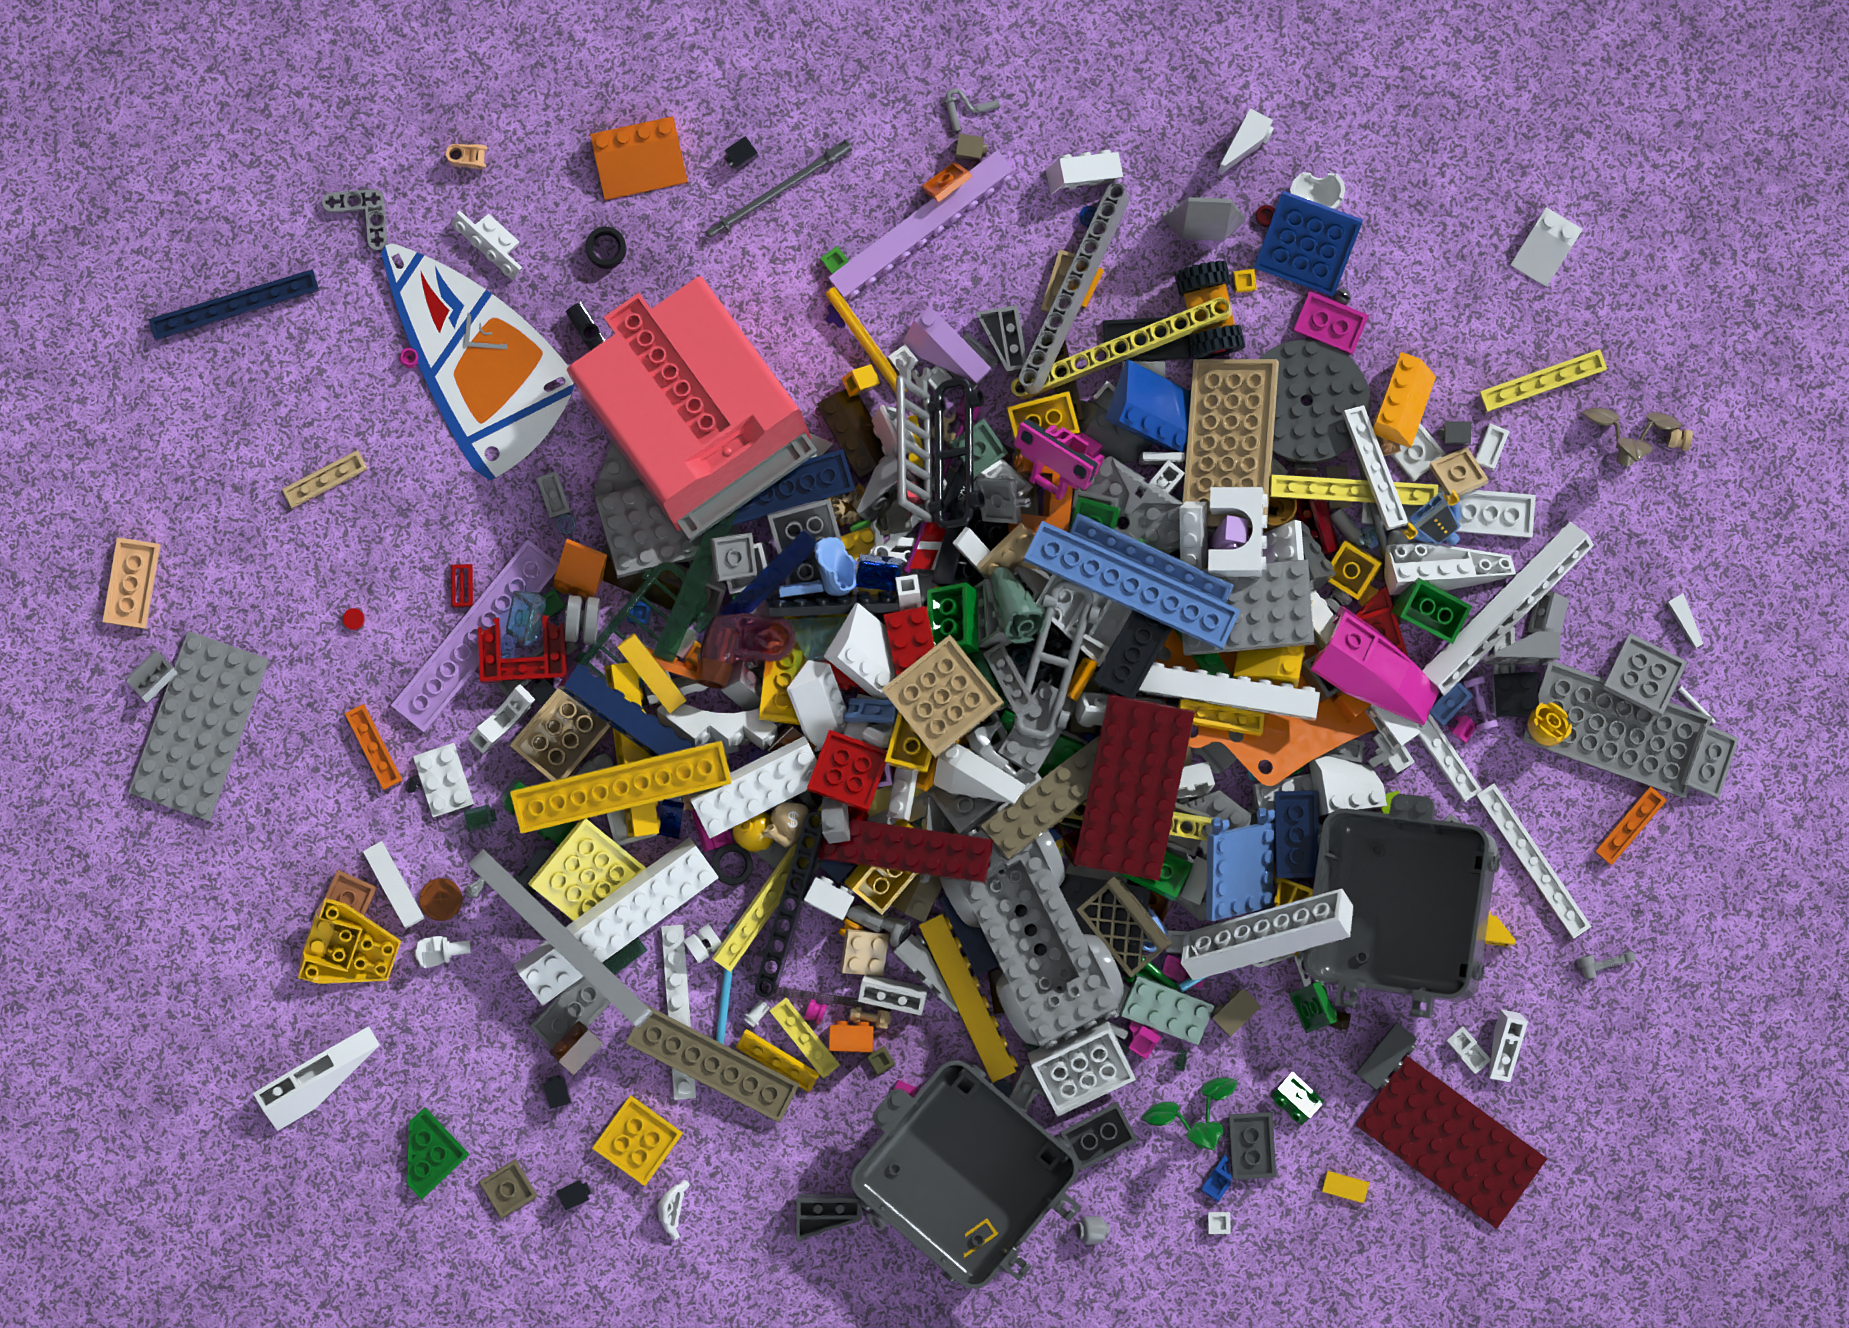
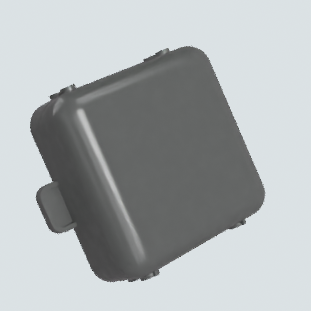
[1302,794,1500,1019]
[850,1060,1081,1289]

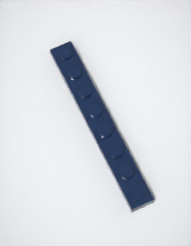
[148,269,320,340]

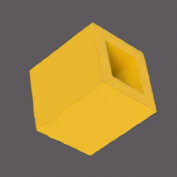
[841,364,880,397]

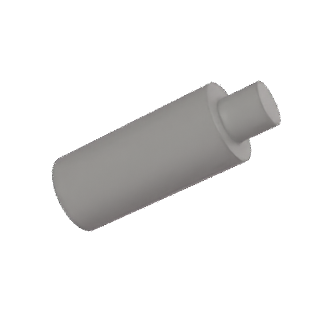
[1330,508,1365,548]

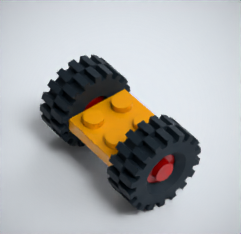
[1174,261,1246,359]

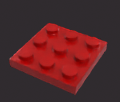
[807,729,888,812]

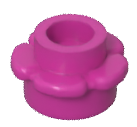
[399,348,418,368]

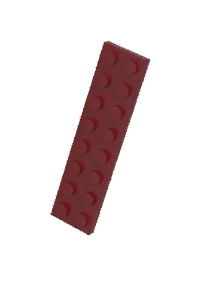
[818,819,993,884]

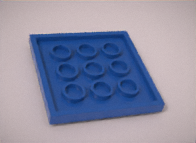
[1254,191,1363,297]

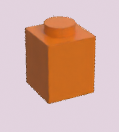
[1333,691,1371,723]

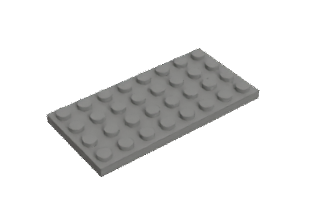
[128,631,270,821]
[1521,661,1713,799]

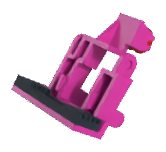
[1014,418,1104,500]

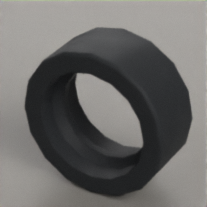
[585,226,627,269]
[712,844,753,885]

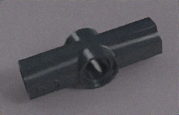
[565,302,605,351]

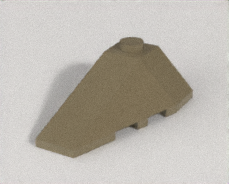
[891,874,942,923]

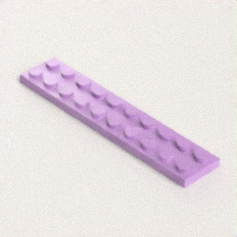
[391,540,559,733]

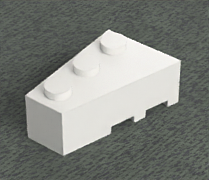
[1045,150,1123,194]
[1176,762,1215,805]

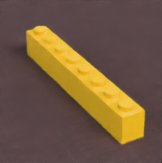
[604,662,661,837]
[919,914,1018,1083]

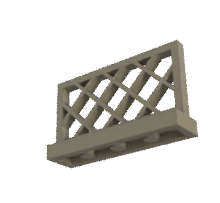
[1077,876,1173,977]

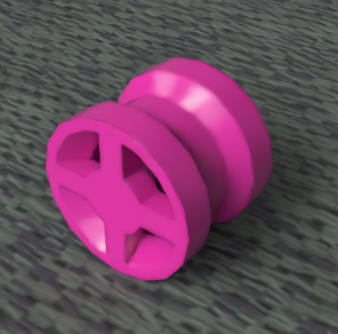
[804,999,828,1025]

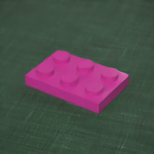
[1293,291,1369,355]

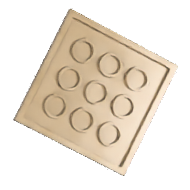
[882,635,1004,757]

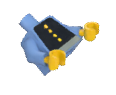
[1401,489,1461,546]

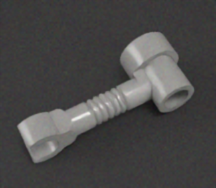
[1576,951,1636,979]

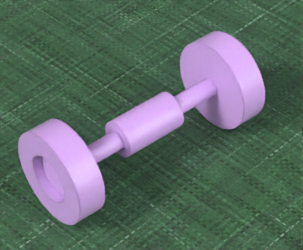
[1463,676,1498,732]

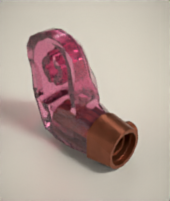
[695,613,795,689]

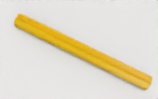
[825,287,907,393]

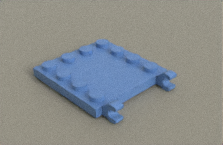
[1206,807,1275,921]

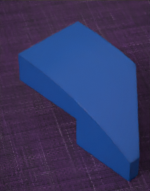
[1200,1155,1232,1203]

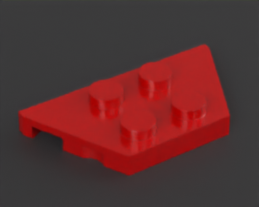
[1355,586,1409,658]

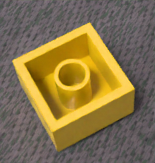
[1328,540,1383,600]

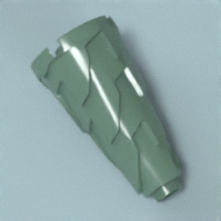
[991,567,1047,643]

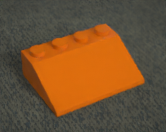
[590,116,688,200]

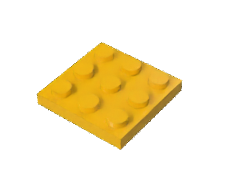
[592,1095,683,1186]

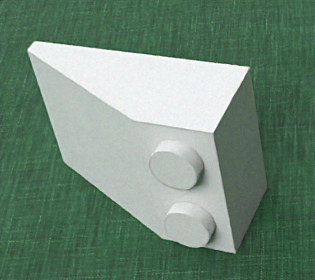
[1218,108,1274,175]
[1510,207,1583,287]

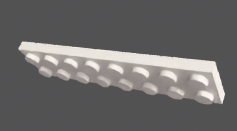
[1361,487,1536,538]

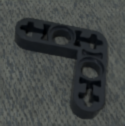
[1005,637,1073,684]

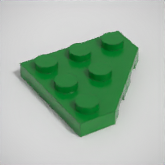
[407,1107,470,1200]

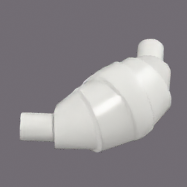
[657,1180,690,1240]

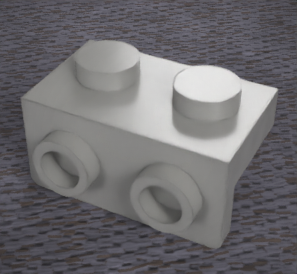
[125,650,178,703]

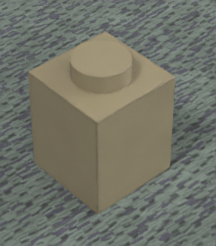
[956,133,988,162]

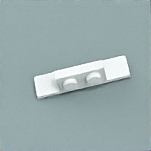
[451,210,522,280]

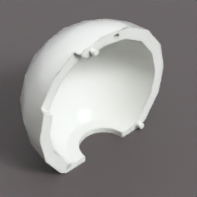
[1290,172,1345,210]

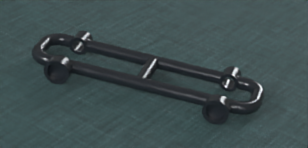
[928,378,985,529]

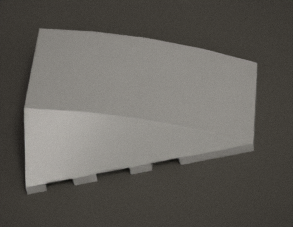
[1162,197,1246,241]

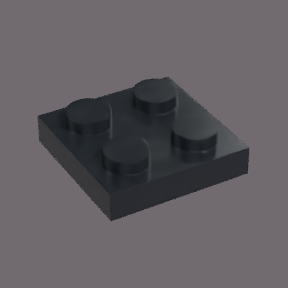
[1494,671,1539,718]

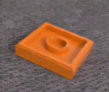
[921,162,972,202]

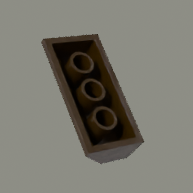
[817,389,886,481]
[602,542,688,611]

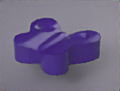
[826,305,846,329]

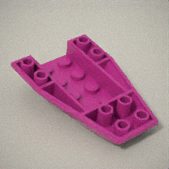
[1311,605,1439,725]

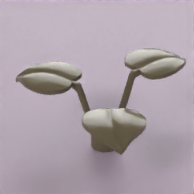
[1580,408,1682,466]

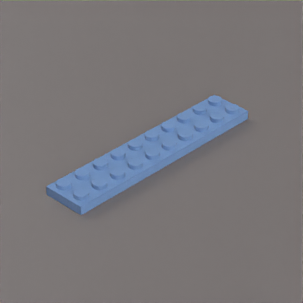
[1023,521,1241,650]

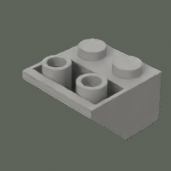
[721,648,764,711]

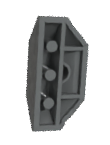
[1075,400,1153,464]

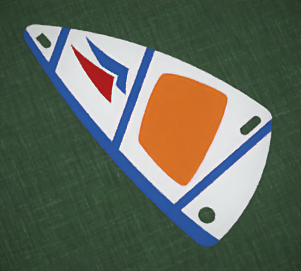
[381,243,575,481]

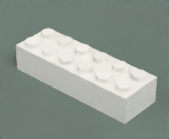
[688,736,817,838]

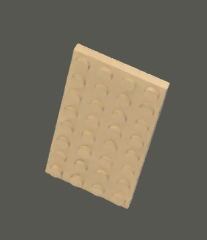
[1183,359,1279,528]

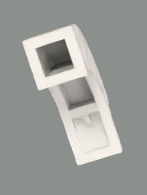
[896,574,922,611]
[468,685,535,754]

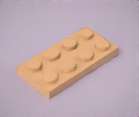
[102,537,161,629]

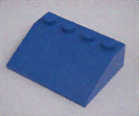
[1104,359,1191,452]

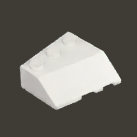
[1309,755,1387,816]

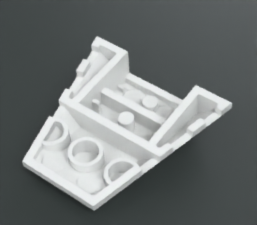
[1036,574,1132,667]

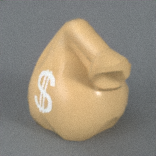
[763,802,809,848]

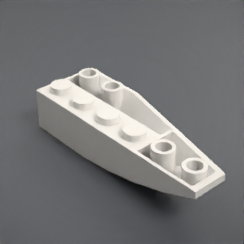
[1384,542,1516,595]
[253,1026,380,1131]

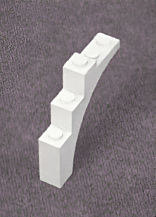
[657,703,783,751]

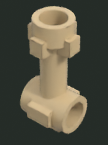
[850,1007,891,1029]

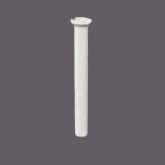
[1676,685,1716,725]

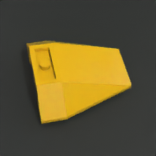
[298,898,401,984]

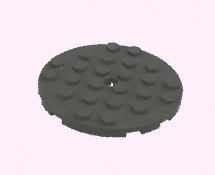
[1259,340,1371,464]

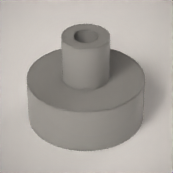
[866,1210,888,1231]

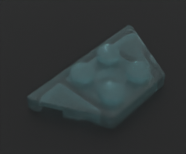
[786,616,848,662]

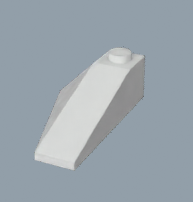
[933,743,1026,804]

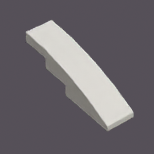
[363,841,425,929]

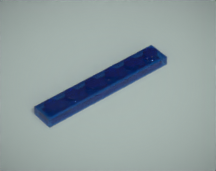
[714,528,818,631]

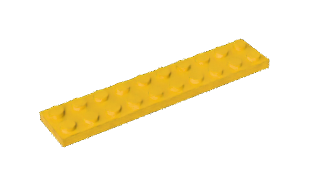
[510,740,732,834]

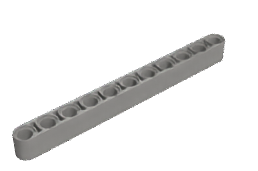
[1019,183,1129,394]
[468,849,653,1029]

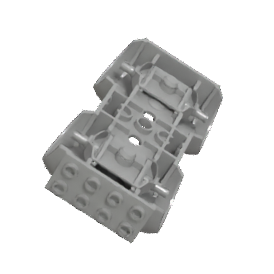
[939,829,1124,1050]

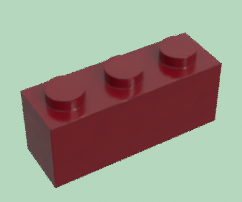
[1296,499,1340,556]

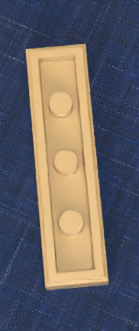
[281,450,368,509]

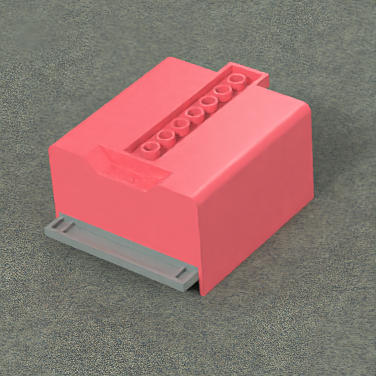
[567,276,818,541]

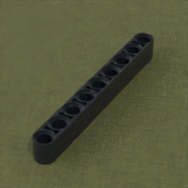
[755,811,824,998]

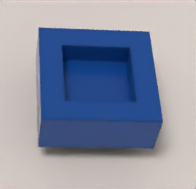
[627,600,652,625]

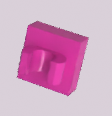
[1448,715,1477,744]

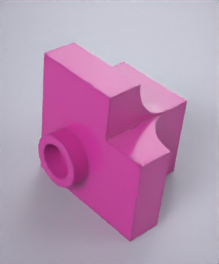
[1127,1020,1161,1060]

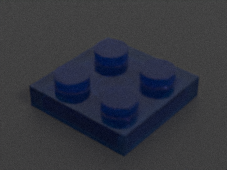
[855,554,903,591]

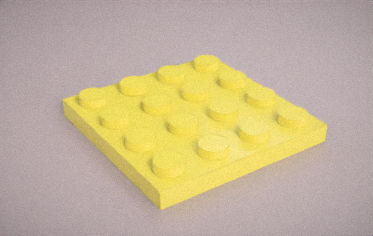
[528,818,646,921]

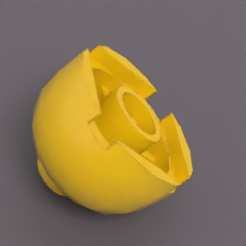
[1527,702,1572,746]
[733,811,774,853]

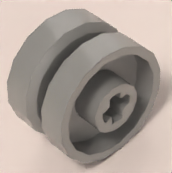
[564,595,600,645]

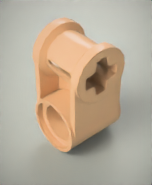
[446,144,487,169]

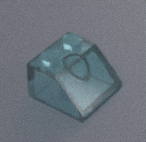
[505,591,546,646]

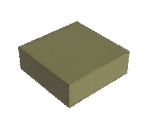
[866,1046,895,1075]

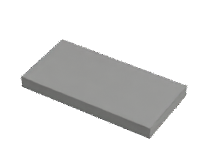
[529,976,611,1048]

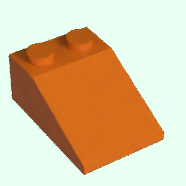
[553,539,607,602]

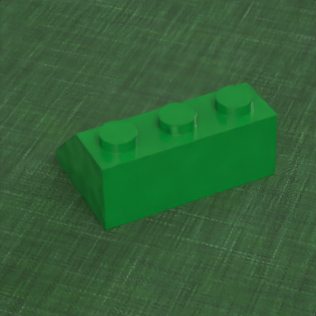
[1391,578,1472,644]
[927,582,979,654]

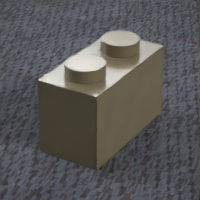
[1211,988,1262,1037]

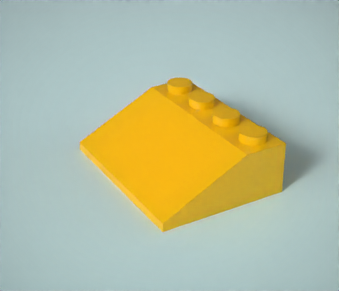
[1233,600,1313,689]

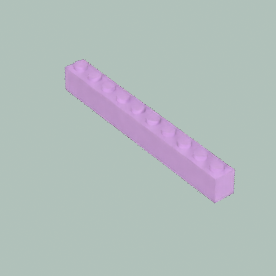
[828,150,1013,300]

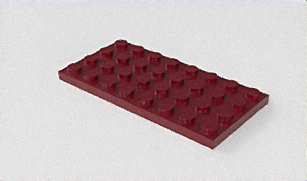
[1073,694,1195,881]
[1355,1055,1547,1229]

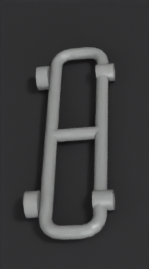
[1012,580,1101,740]

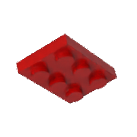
[884,606,935,677]

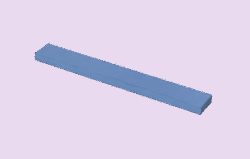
[1069,514,1234,603]

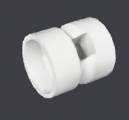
[684,924,722,963]

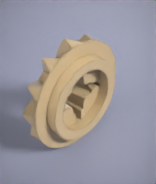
[831,491,862,524]

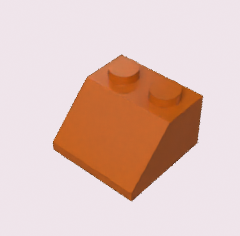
[829,1021,874,1053]

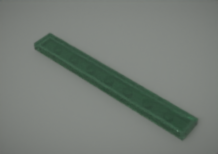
[653,508,739,663]

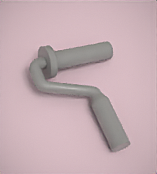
[942,88,1000,132]

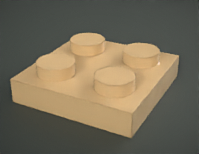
[1429,447,1489,497]
[840,929,889,976]

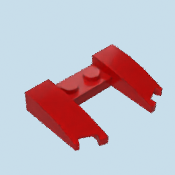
[478,615,567,683]

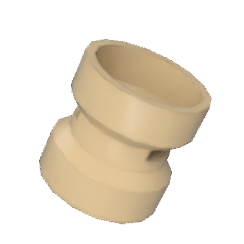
[1667,428,1693,451]

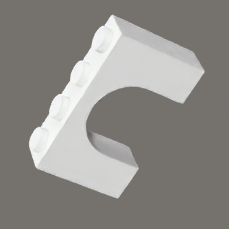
[1208,487,1268,577]

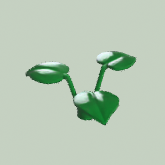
[1141,1077,1237,1151]

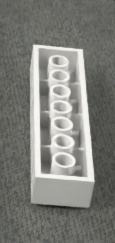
[1181,889,1353,980]

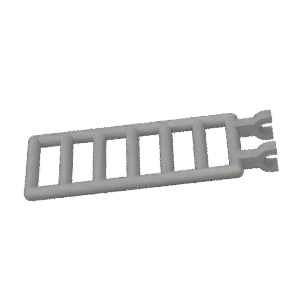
[896,356,933,522]

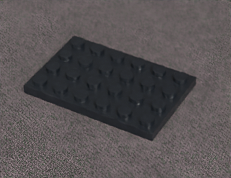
[1015,873,1152,973]

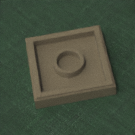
[479,1159,538,1219]

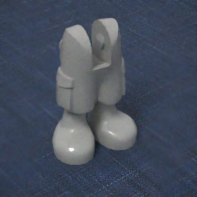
[847,904,911,947]

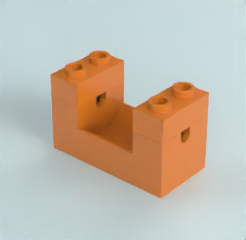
[1008,451,1073,533]

